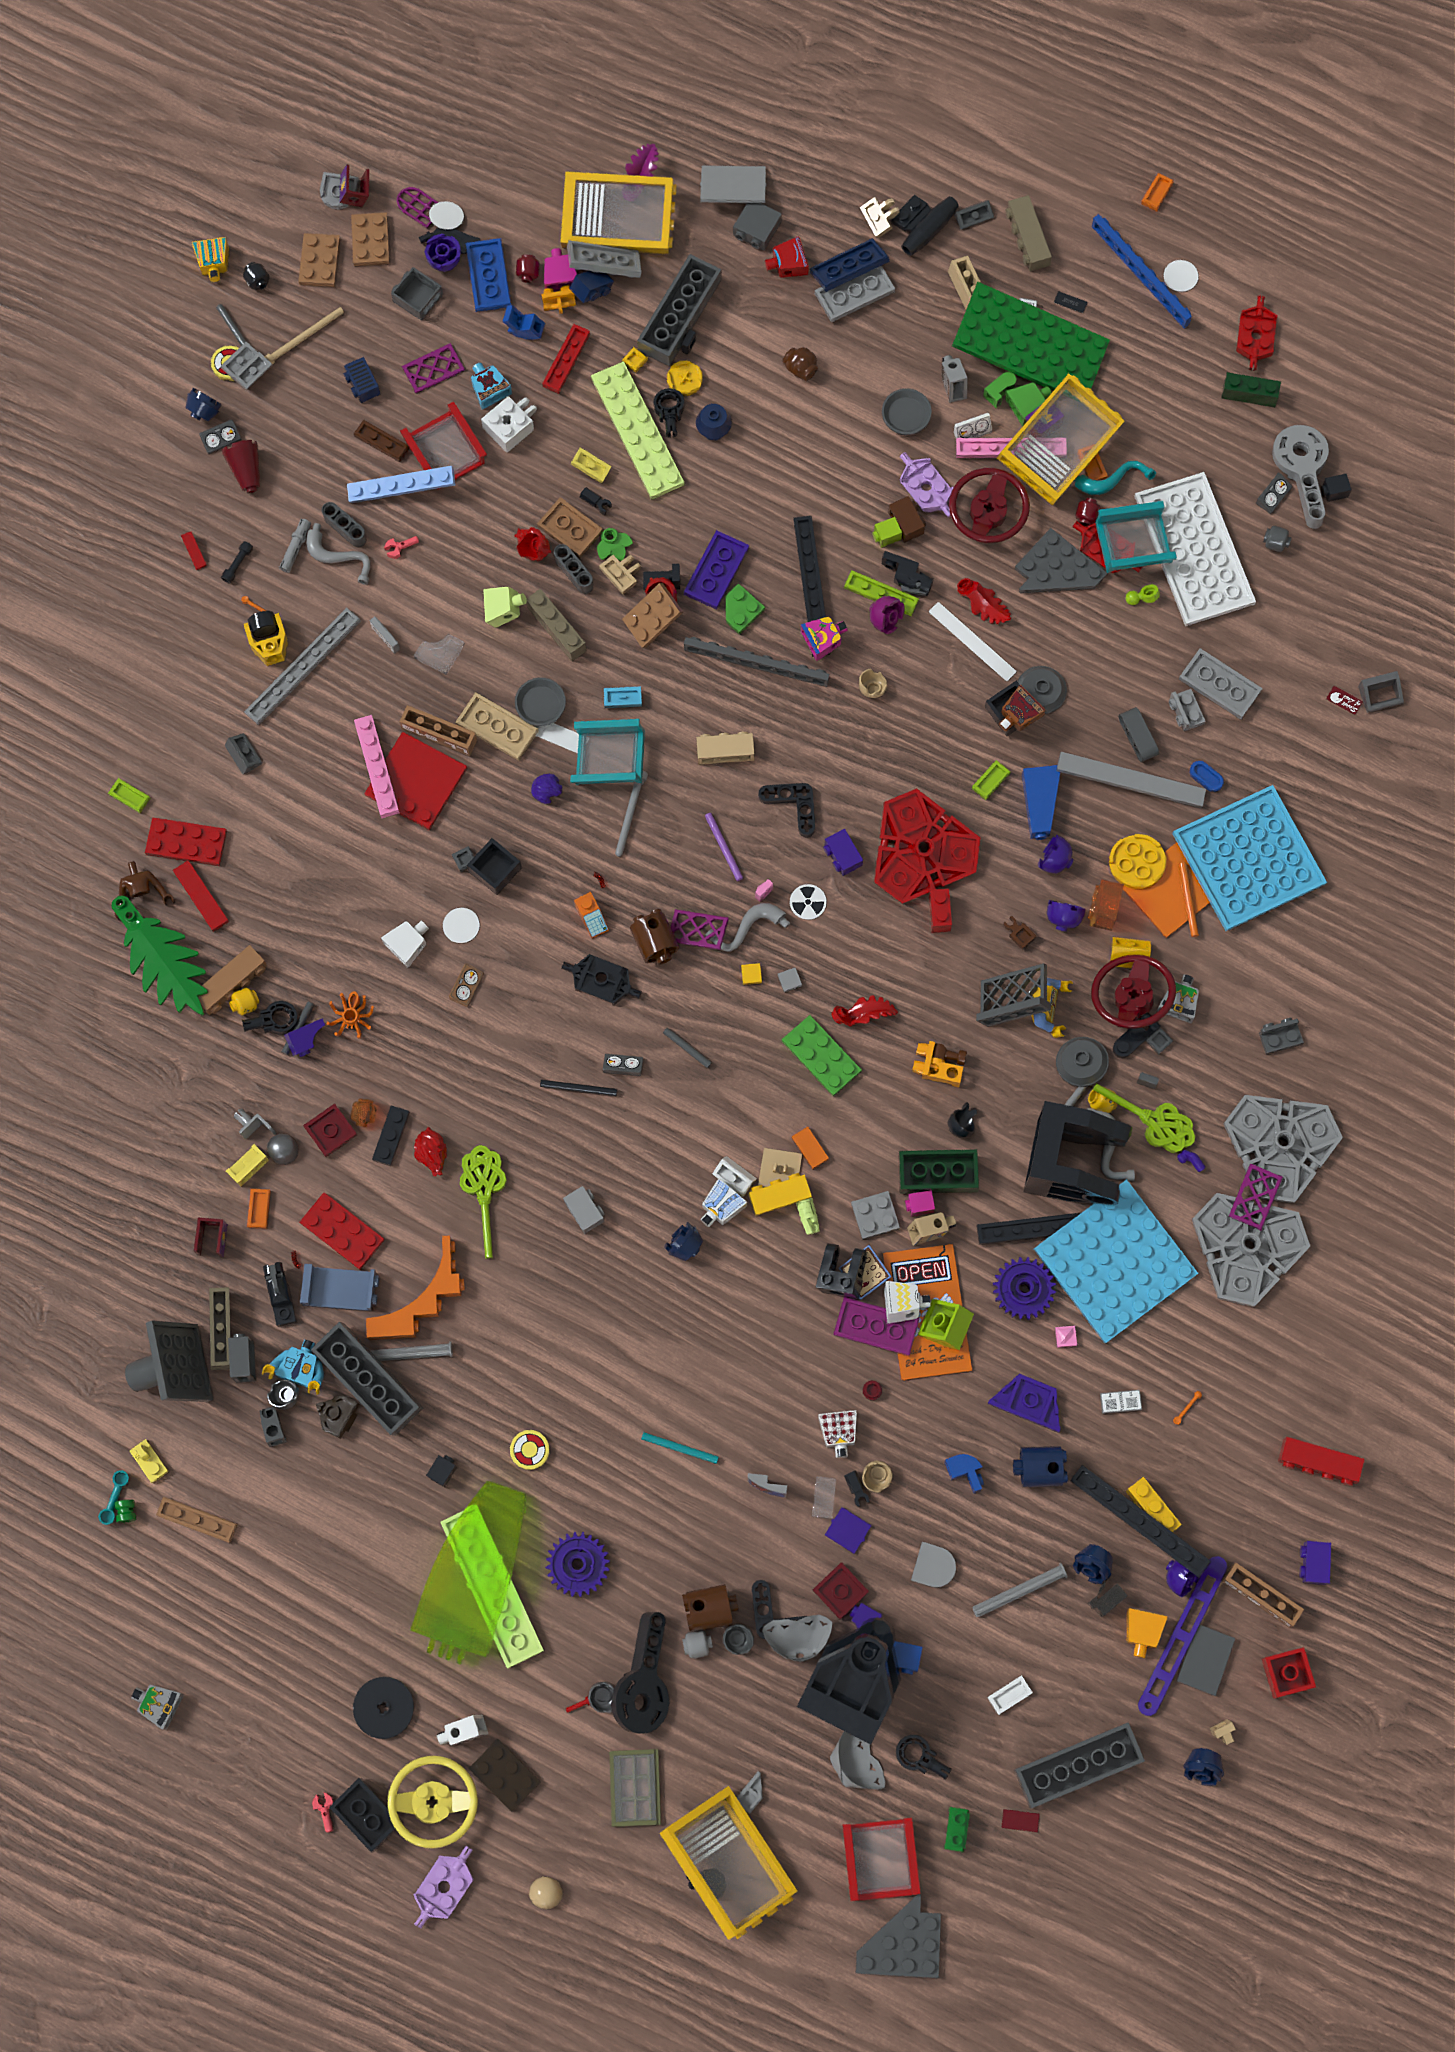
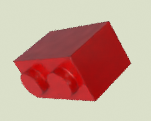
[929,889,952,933]

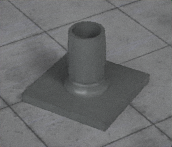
[125,1321,213,1402]

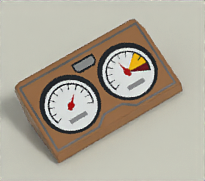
[449,963,484,1007]

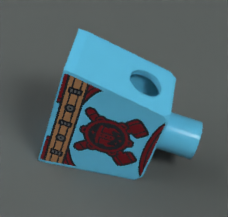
[471,363,512,410]

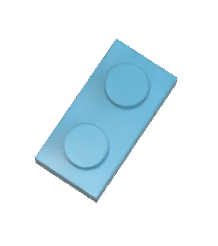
[604,686,642,708]

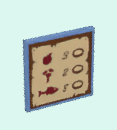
[839,1245,892,1300]

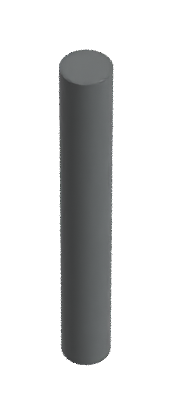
[216,304,247,346]
[281,1002,314,1055]
[663,1027,712,1068]

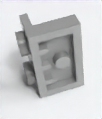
[1169,689,1206,731]

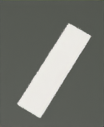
[535,723,590,753]

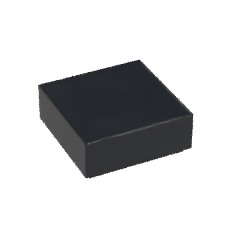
[682,329,696,355]

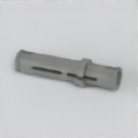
[279,519,311,573]

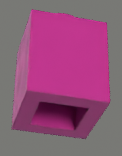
[905,1190,935,1217]

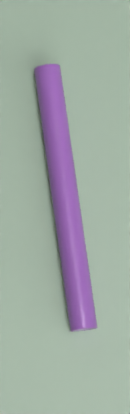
[705,813,743,881]

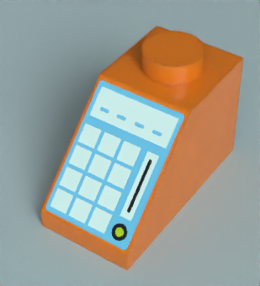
[574,892,609,939]

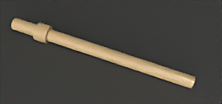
[264,307,344,364]

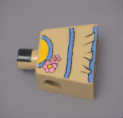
[907,1212,956,1246]

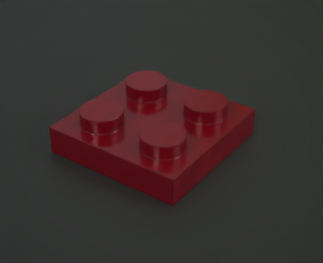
[303,1103,357,1157]
[812,1562,869,1620]

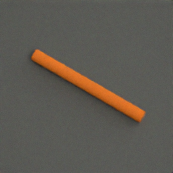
[1179,863,1199,937]

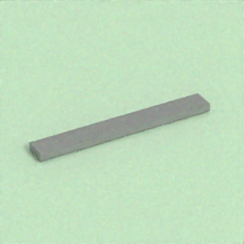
[244,608,361,726]
[1056,752,1206,808]

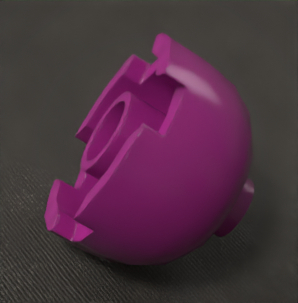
[869,596,904,634]

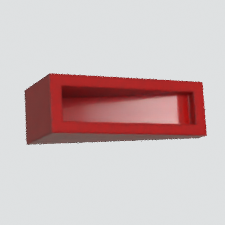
[181,531,207,570]

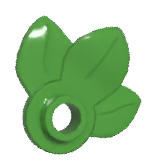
[597,528,633,561]

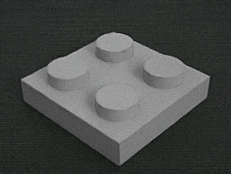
[851,1191,900,1240]

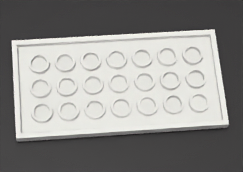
[1134,472,1256,626]

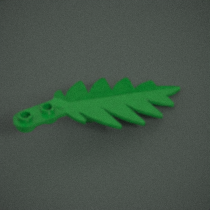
[111,896,208,1016]

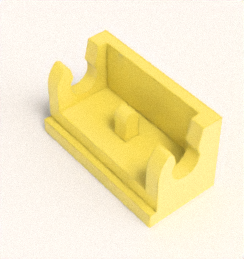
[226,1144,269,1187]

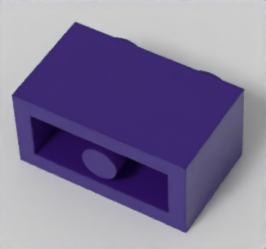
[823,829,863,876]
[1299,1541,1331,1585]

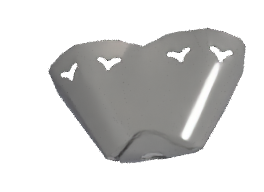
[763,1615,832,1662]
[830,1731,885,1790]

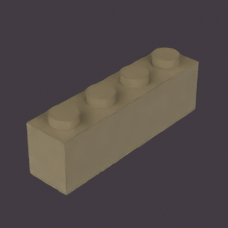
[1005,195,1052,271]
[526,589,587,662]
[209,1287,230,1370]

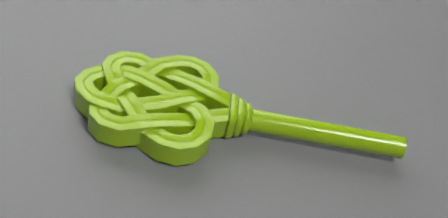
[1093,1083,1195,1153]
[460,1145,507,1259]

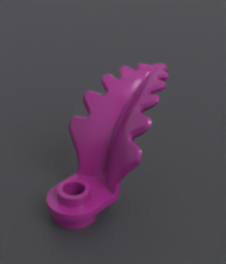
[622,144,659,202]

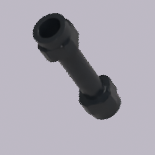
[221,541,253,584]

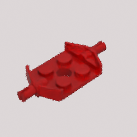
[1236,295,1278,371]
[1073,521,1143,574]

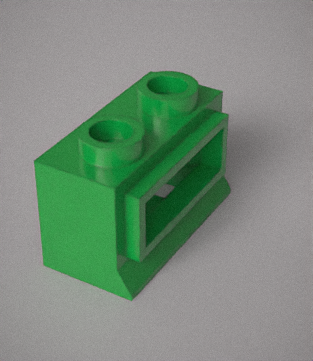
[943,1807,970,1852]

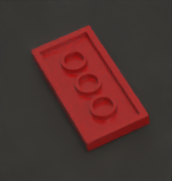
[145,817,227,866]
[299,1192,385,1270]

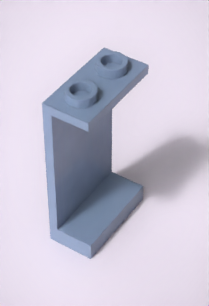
[300,1264,380,1311]

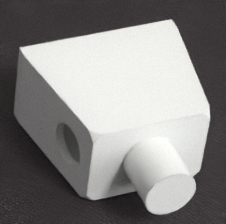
[381,921,429,968]

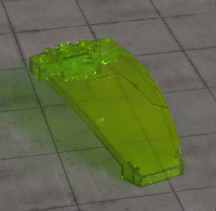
[410,1480,526,1665]

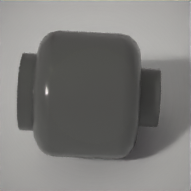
[1263,525,1292,552]

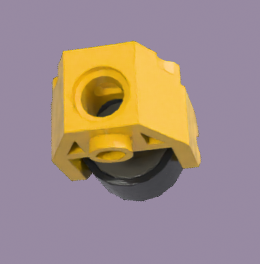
[243,611,288,666]

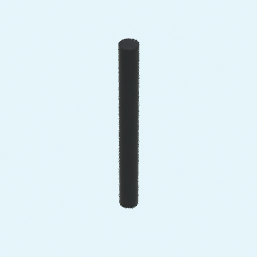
[540,1079,618,1097]

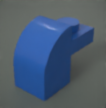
[502,305,545,340]
[944,1454,984,1494]

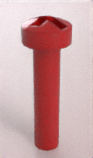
[566,1696,590,1713]

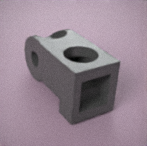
[259,1406,287,1447]

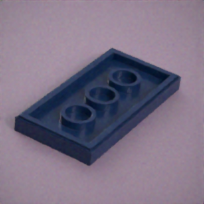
[809,238,890,292]

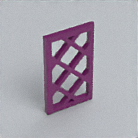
[402,343,465,393]
[671,909,729,950]
[1228,1163,1283,1231]

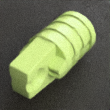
[796,1198,820,1235]

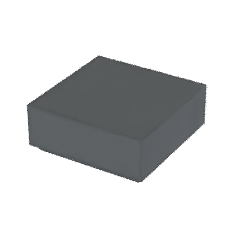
[452,846,474,872]
[1146,1027,1173,1055]
[1137,1072,1159,1090]

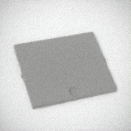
[700,166,767,203]

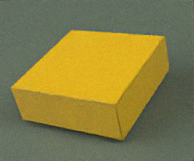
[622,347,648,373]
[741,963,762,985]

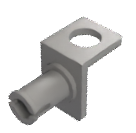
[234,1109,276,1139]

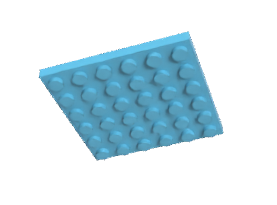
[1172,785,1327,931]
[1033,1179,1198,1343]

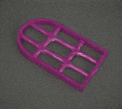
[397,187,438,229]

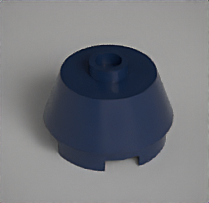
[185,387,222,422]
[696,404,732,440]
[664,1222,703,1261]
[1073,1544,1113,1584]
[1183,1748,1224,1786]

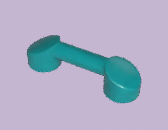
[98,1470,129,1525]

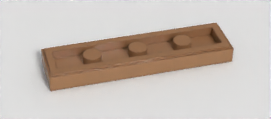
[156,1497,238,1543]

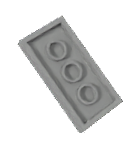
[567,240,642,278]
[815,266,895,323]
[1179,648,1263,719]

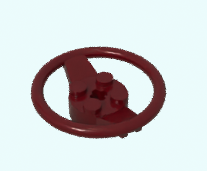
[949,468,1030,543]
[1091,955,1176,1029]

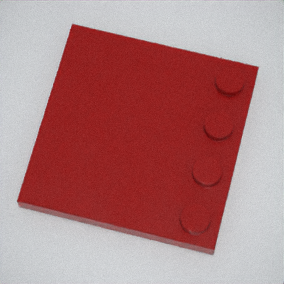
[364,732,467,831]

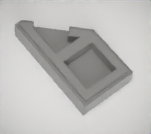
[736,1771,762,1814]

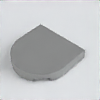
[320,172,359,209]
[911,1542,956,1588]

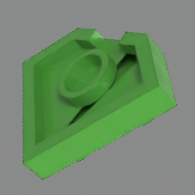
[726,583,765,635]

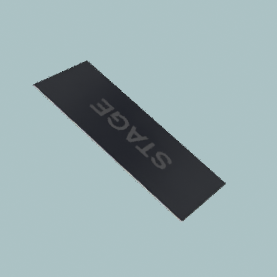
[1053,291,1087,313]

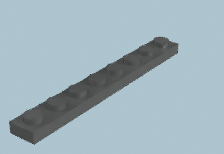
[684,637,830,687]

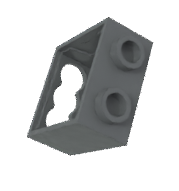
[733,203,782,251]
[391,267,443,321]
[228,1334,256,1383]

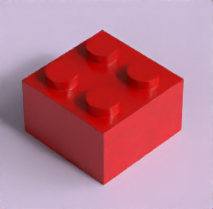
[1261,1647,1316,1699]

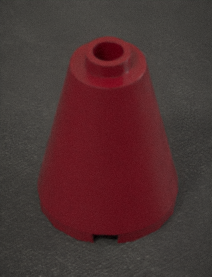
[222,440,260,493]

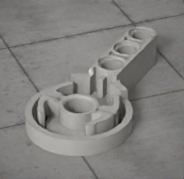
[1272,425,1329,529]

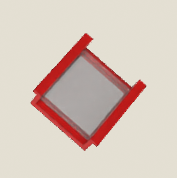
[400,401,487,490]
[842,1818,920,1901]

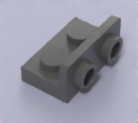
[1259,1018,1304,1055]

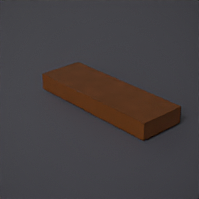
[354,420,410,462]

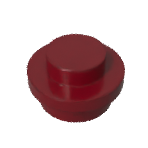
[862,1380,882,1400]

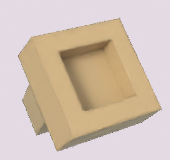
[1209,1719,1236,1745]

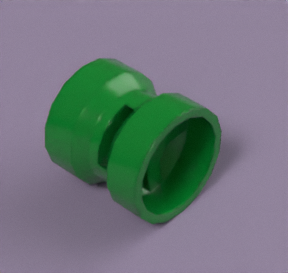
[115,1500,136,1523]

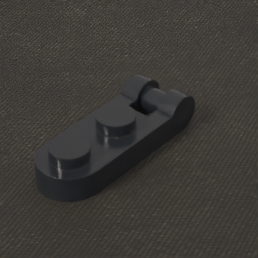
[1112,1012,1161,1058]

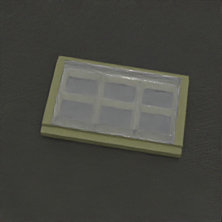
[609,1749,661,1827]

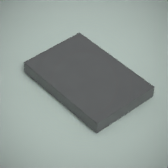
[1177,1625,1235,1696]

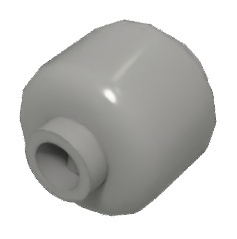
[682,1630,712,1659]

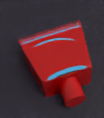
[764,236,809,278]

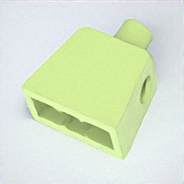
[483,587,527,628]

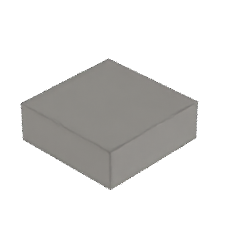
[777,968,802,993]

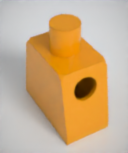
[1126,1608,1167,1658]

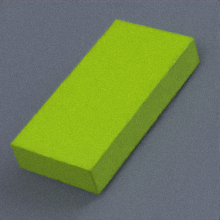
[972,760,1010,800]
[108,778,151,813]

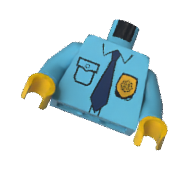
[262,1339,324,1395]

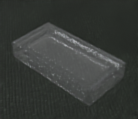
[812,1476,836,1519]

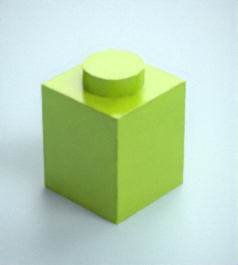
[872,517,902,548]

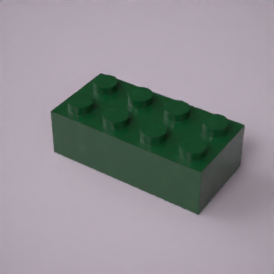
[898,1149,979,1194]

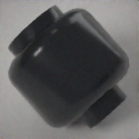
[243,262,270,290]

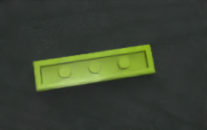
[844,570,919,617]

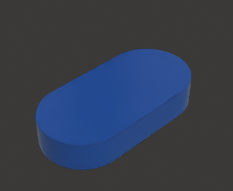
[1189,761,1224,792]

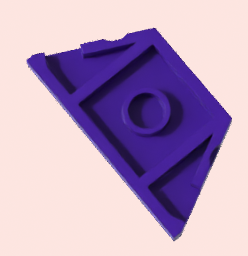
[988,1374,1060,1433]

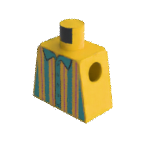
[192,237,229,282]

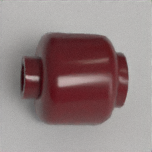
[516,254,540,283]
[1075,498,1101,526]

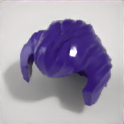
[531,774,562,804]

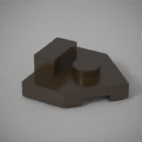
[316,1395,360,1439]

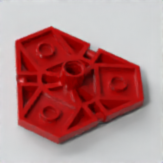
[874,788,980,904]

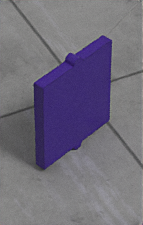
[825,1507,871,1554]

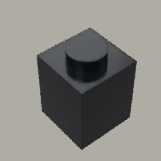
[1321,473,1352,502]
[426,1455,457,1488]

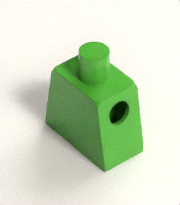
[1005,382,1052,427]

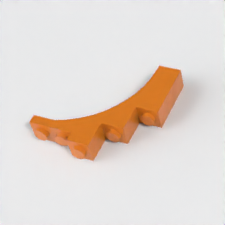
[366,1235,465,1340]

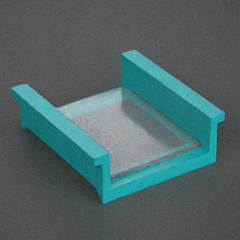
[1095,501,1177,573]
[570,719,645,785]

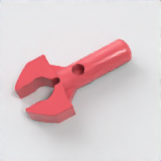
[384,536,419,559]
[312,1792,334,1833]

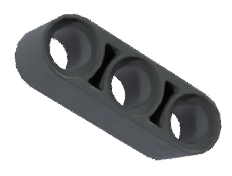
[322,502,367,547]
[554,544,593,594]
[1118,707,1159,762]

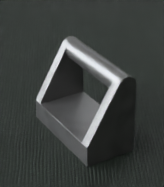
[1358,671,1404,713]

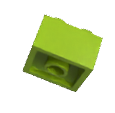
[918,1299,974,1350]

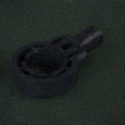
[653,388,685,438]
[242,1001,297,1035]
[896,1735,952,1780]

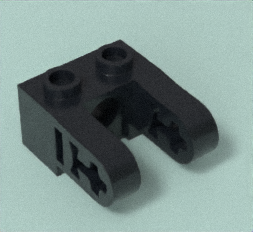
[816,1243,867,1299]

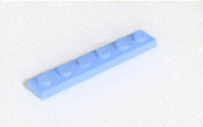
[347,466,455,503]

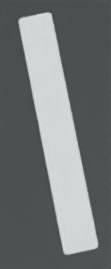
[929,602,1016,681]

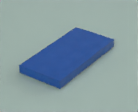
[466,238,511,312]

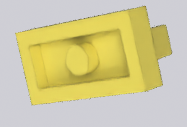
[570,447,611,483]
[130,1439,169,1484]

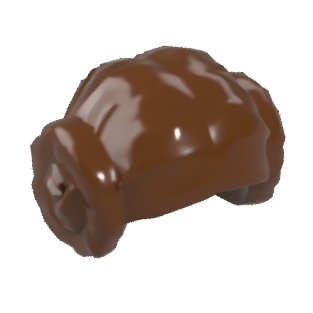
[782,347,818,382]

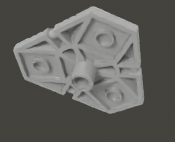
[1223,1095,1343,1204]
[1192,1193,1310,1307]

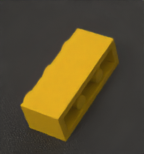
[748,1173,812,1216]
[1125,1477,1182,1532]

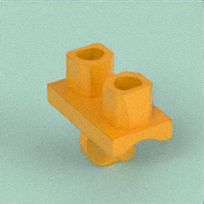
[541,285,576,314]

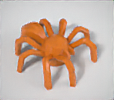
[326,991,374,1039]

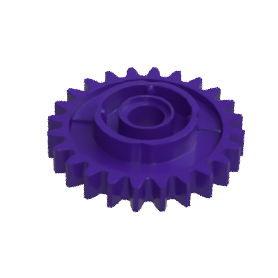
[993,1257,1056,1320]
[546,1532,610,1597]

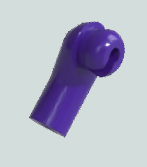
[1177,1150,1206,1172]

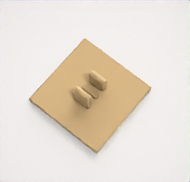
[758,1148,802,1187]

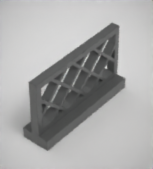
[976,963,1051,1027]

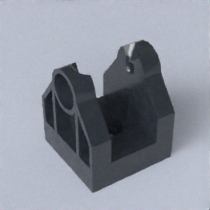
[1023,1101,1133,1205]
[797,1617,901,1745]

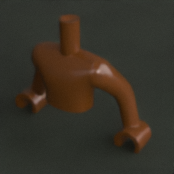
[115,861,175,920]

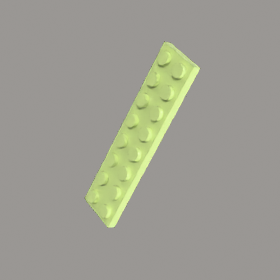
[591,361,684,500]
[440,1504,544,1669]

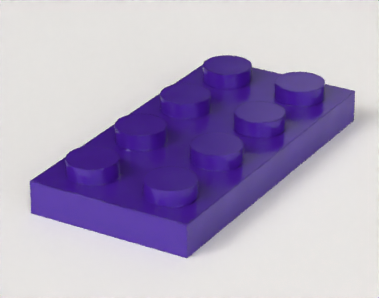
[684,530,749,610]

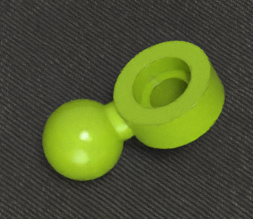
[1125,584,1160,605]

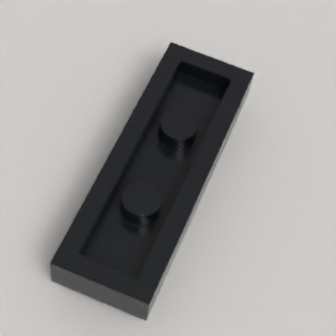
[372,1106,410,1166]

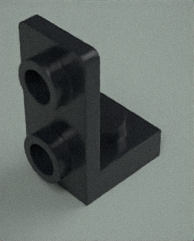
[643,564,680,590]

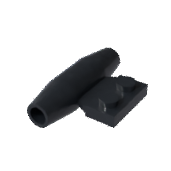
[891,195,959,256]

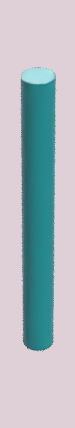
[641,1432,719,1464]

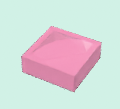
[755,879,773,902]
[1055,1326,1077,1348]

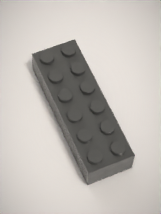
[637,254,722,366]
[311,1322,423,1436]
[1014,1722,1145,1809]

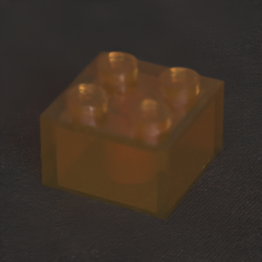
[1087,879,1124,931]

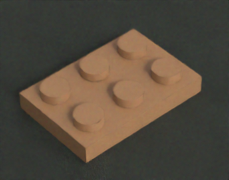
[351,212,390,266]
[298,233,340,287]
[537,497,603,558]
[622,583,683,648]

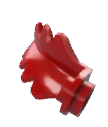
[957,578,1011,624]
[831,995,898,1027]

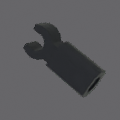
[580,487,612,515]
[844,1471,870,1507]

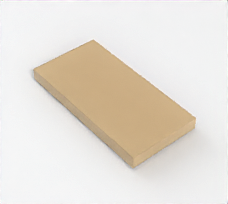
[456,692,539,761]

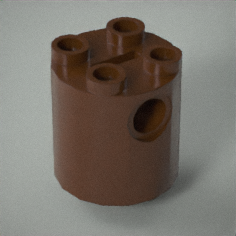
[630,909,679,965]
[682,1584,739,1632]

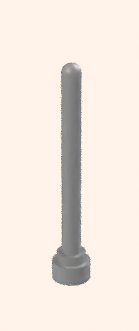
[615,771,648,857]

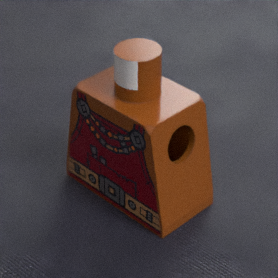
[999,685,1045,732]

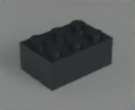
[329,1778,403,1853]

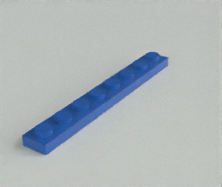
[1092,214,1192,328]

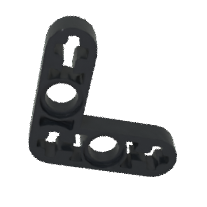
[758,783,815,838]
[752,1580,813,1639]

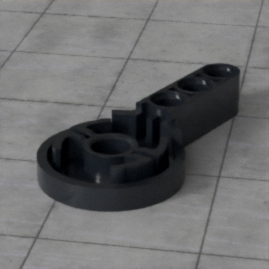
[611,1612,669,1734]

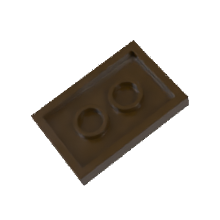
[469,1739,541,1812]

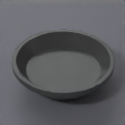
[882,388,932,435]
[1017,666,1067,714]
[515,678,566,726]
[1056,1037,1109,1087]

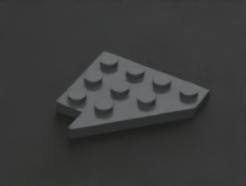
[1015,528,1107,593]
[856,1894,941,1978]

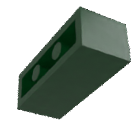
[1221,372,1281,407]

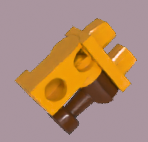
[912,1041,967,1088]

